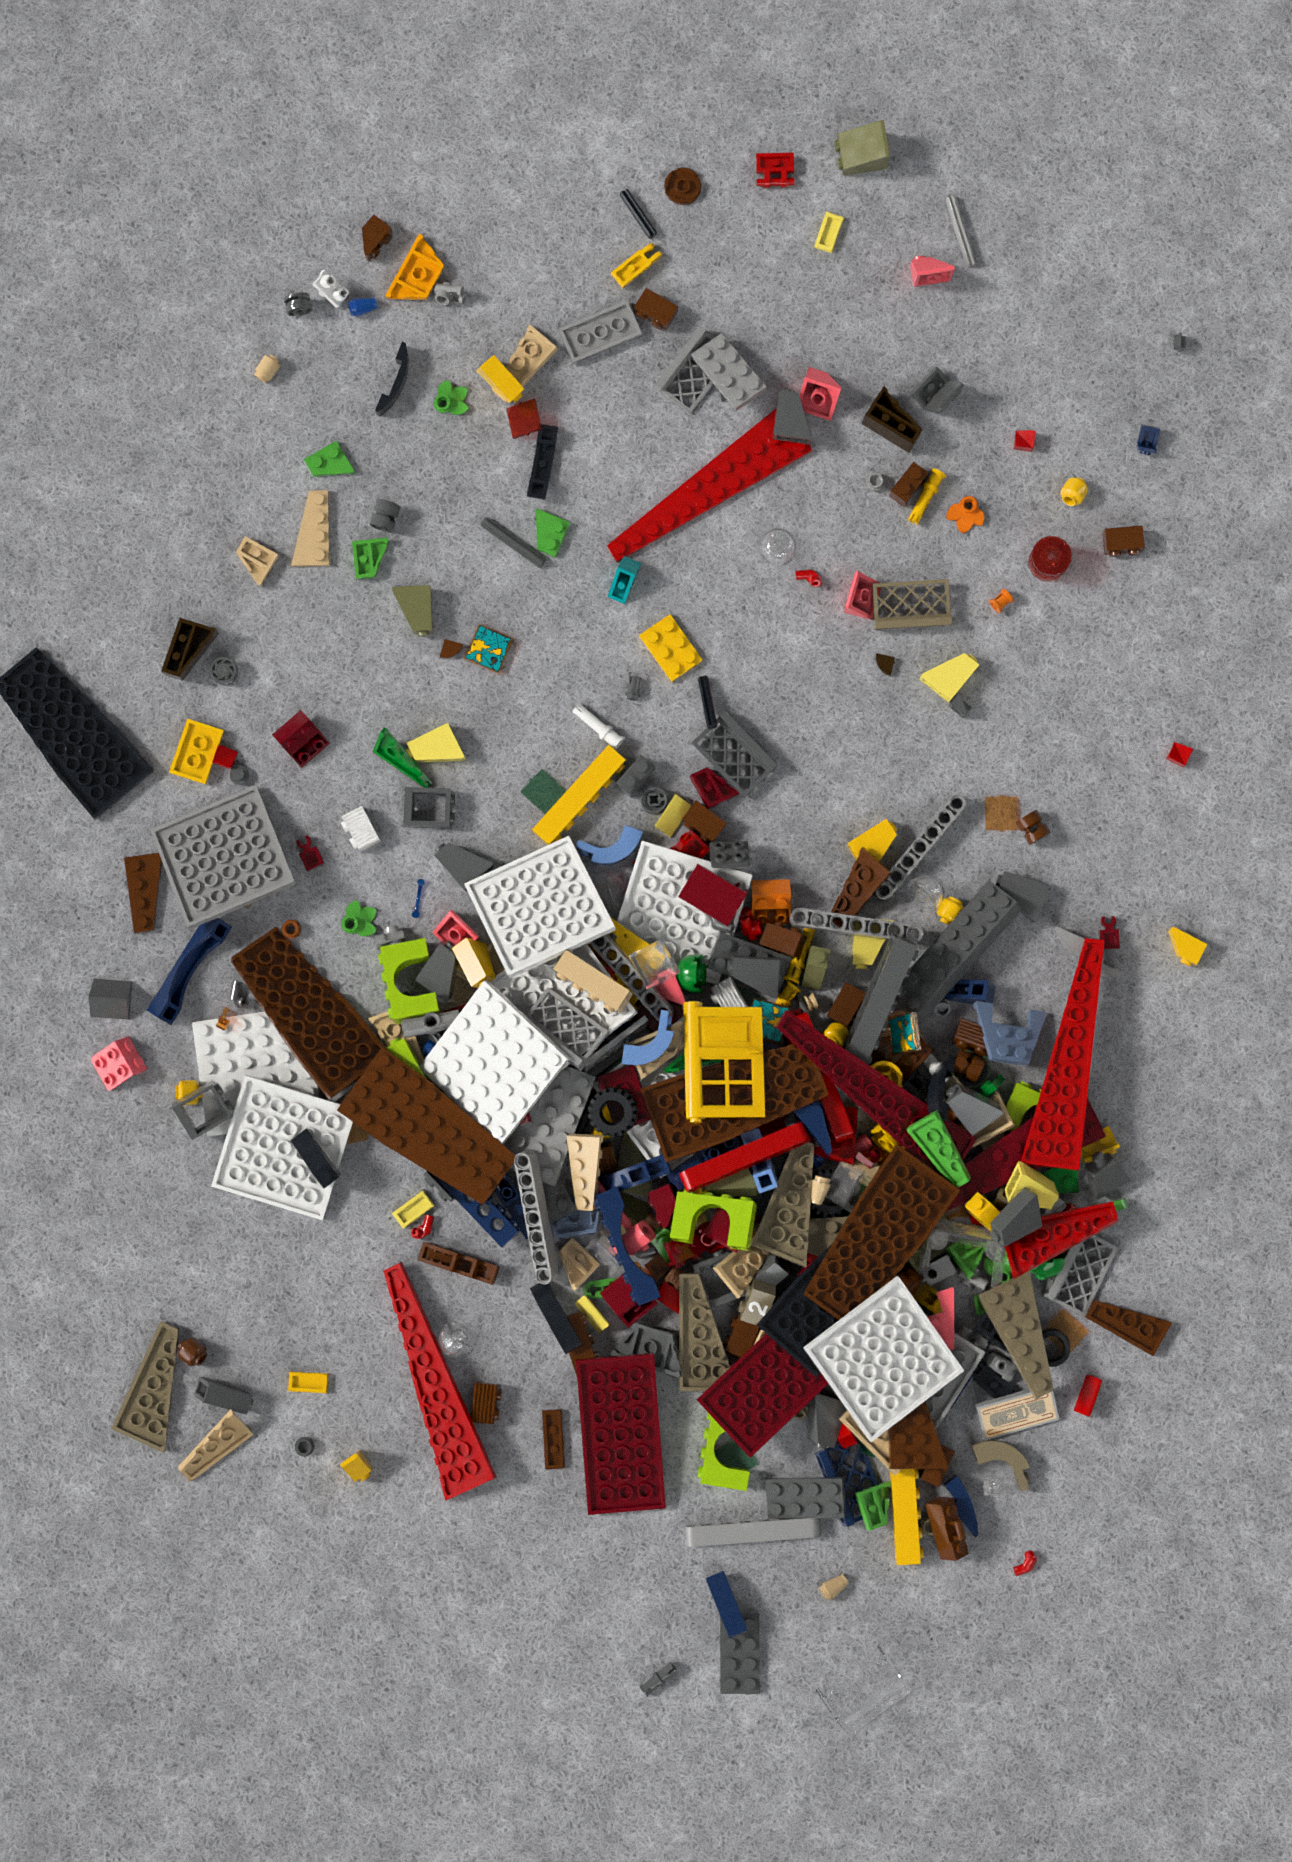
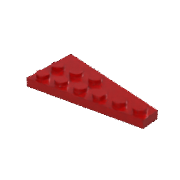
[1004,1202,1118,1280]

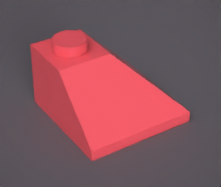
[910,256,955,287]
[799,367,842,421]
[650,968,686,1008]

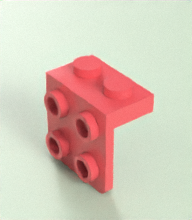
[91,1036,147,1091]

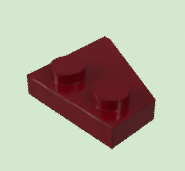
[690,767,740,809]

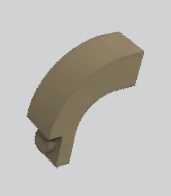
[971,1440,1031,1491]

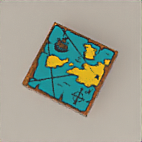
[464,624,514,674]
[751,998,791,1045]
[888,1012,922,1055]

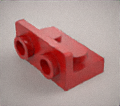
[669,831,710,859]

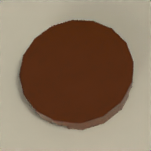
[664,167,702,205]

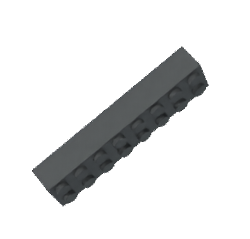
[894,880,1021,1024]
[843,933,919,1066]

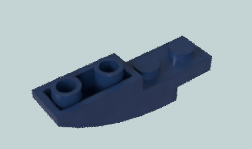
[666,1137,741,1191]
[598,1154,672,1191]
[494,1174,535,1240]

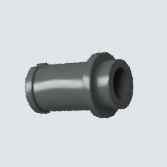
[625,676,641,701]

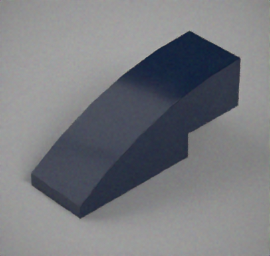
[943,1475,978,1538]
[706,1571,748,1638]

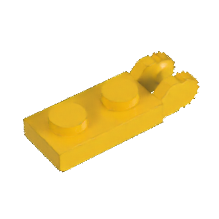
[611,243,662,289]

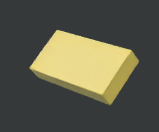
[814,212,844,253]
[392,1190,435,1229]

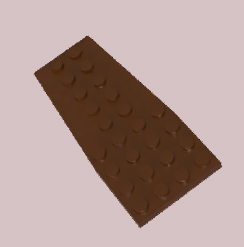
[231,927,387,1100]
[640,1044,828,1162]
[337,1047,516,1204]
[803,1144,960,1320]

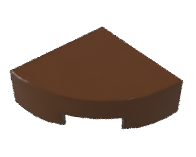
[440,639,463,659]

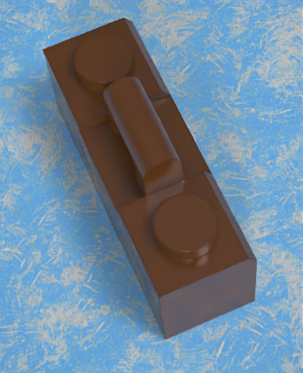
[925,1497,969,1561]

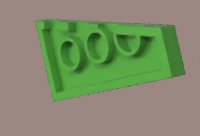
[906,1110,971,1188]

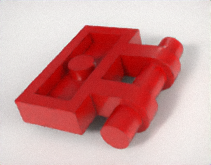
[756,152,794,188]

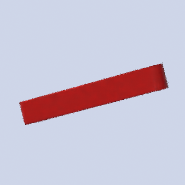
[797,1012,854,1144]
[679,1122,810,1193]

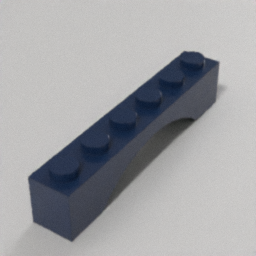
[147,918,232,1025]
[593,1187,661,1306]

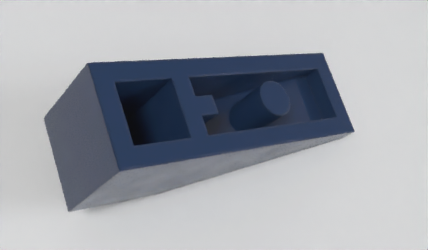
[944,979,995,1005]
[792,1100,832,1157]

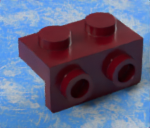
[664,1229,707,1268]

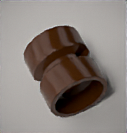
[1016,810,1051,845]
[953,1049,986,1083]

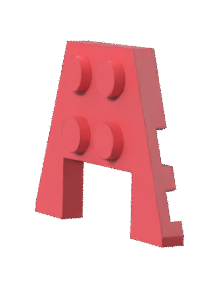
[927,1286,954,1350]

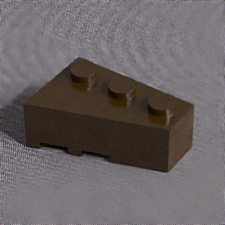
[861,386,923,453]
[161,618,219,681]

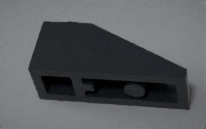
[291,1128,341,1189]

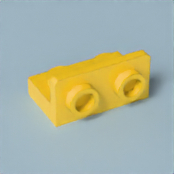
[1081,1126,1120,1163]

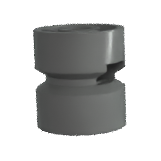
[369,499,401,533]

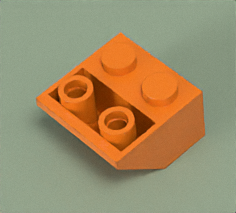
[751,879,791,924]

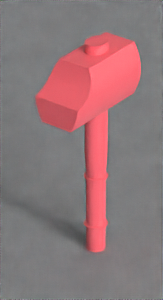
[597,1180,656,1256]

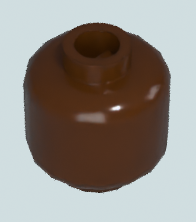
[178,1337,207,1367]

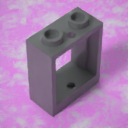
[403,787,455,829]
[172,1080,234,1140]
[692,1249,745,1308]

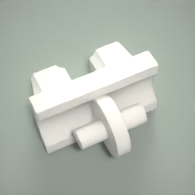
[312,270,349,307]

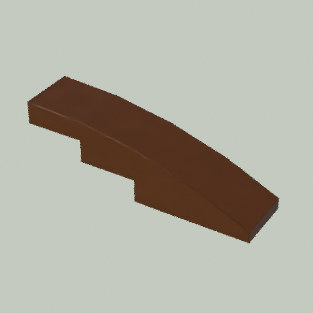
[418,1242,500,1285]

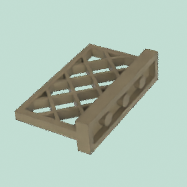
[872,579,952,630]

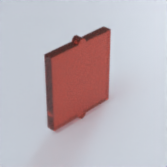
[506,398,542,439]

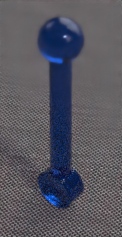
[412,879,425,918]

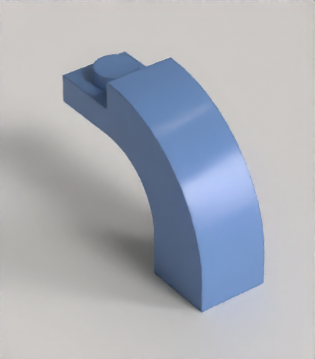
[576,825,643,866]
[622,1010,674,1065]
[741,1128,778,1194]

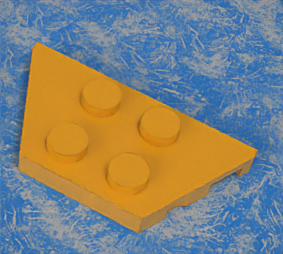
[385,233,445,300]

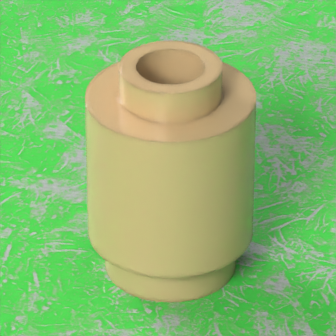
[254,354,280,383]

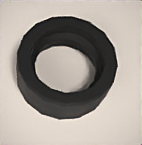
[1042,1329,1070,1367]

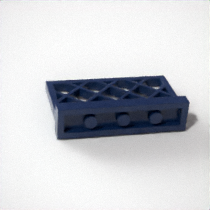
[814,1438,878,1527]

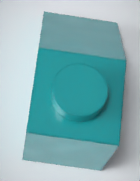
[607,556,642,604]

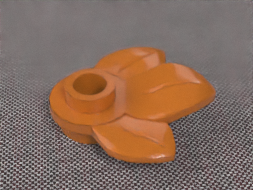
[946,496,984,533]

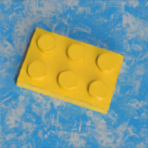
[639,614,703,683]
[169,718,225,785]

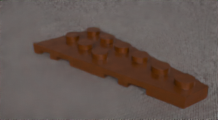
[888,1401,949,1469]

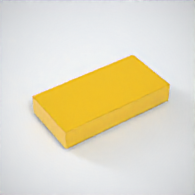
[288,1371,329,1393]

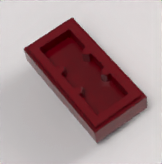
[855,1146,888,1169]

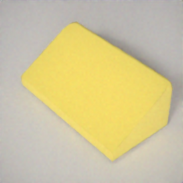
[655,794,691,837]
[575,1295,609,1333]

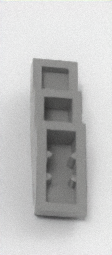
[1052,926,1120,980]

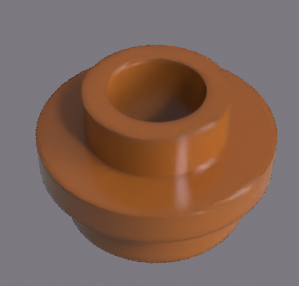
[282,920,301,939]

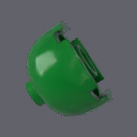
[674,954,707,993]
[1030,1253,1066,1280]

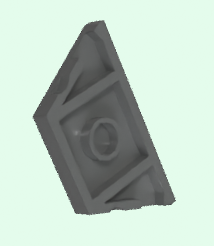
[611,1322,682,1378]

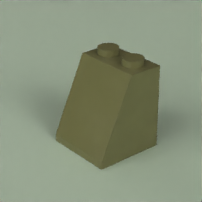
[834,120,890,175]

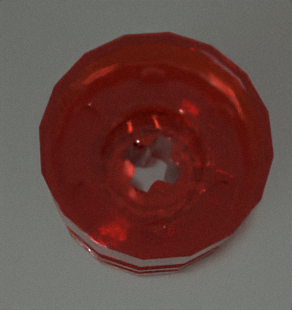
[1028,536,1072,582]

